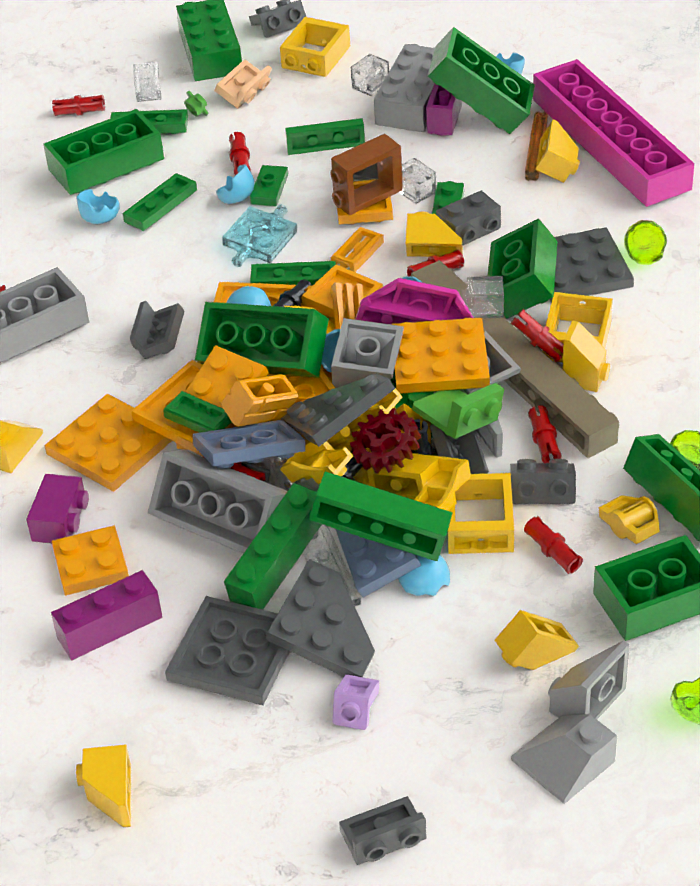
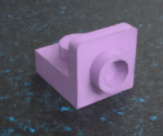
[333,674,379,730]

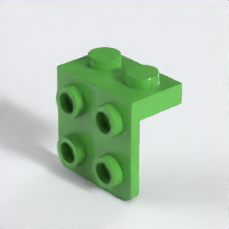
[412,383,505,439]

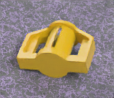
[598,495,660,544]

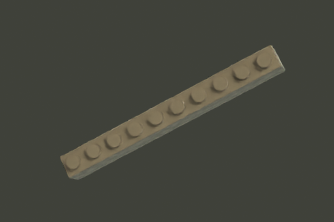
[411,260,619,458]

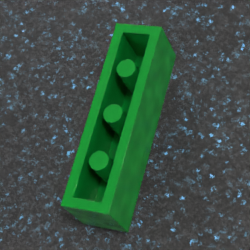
[623,434,700,542]
[309,471,453,561]
[224,483,322,610]

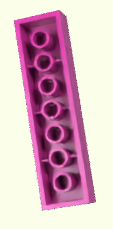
[533,59,695,207]

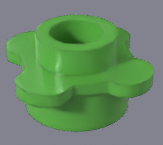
[184,91,209,117]

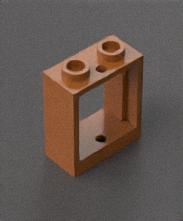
[330,134,403,215]

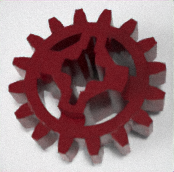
[350,408,421,474]

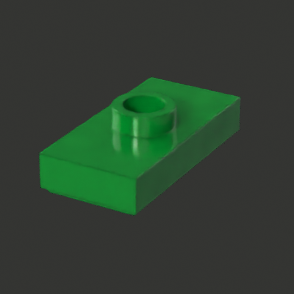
[250,165,288,206]
[163,391,232,433]

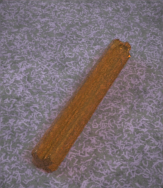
[525,111,548,181]

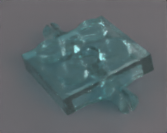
[222,204,297,267]

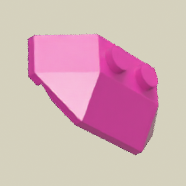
[355,278,474,325]

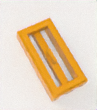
[330,227,384,272]
[331,282,364,330]

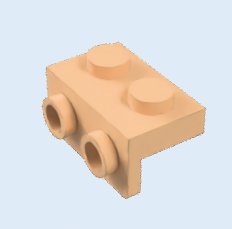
[214,59,272,109]

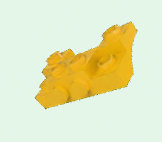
[280,388,402,484]
[354,448,471,511]

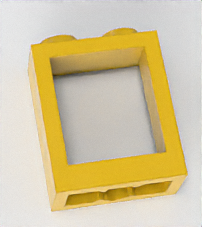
[280,17,350,77]
[542,292,613,363]
[447,473,514,554]

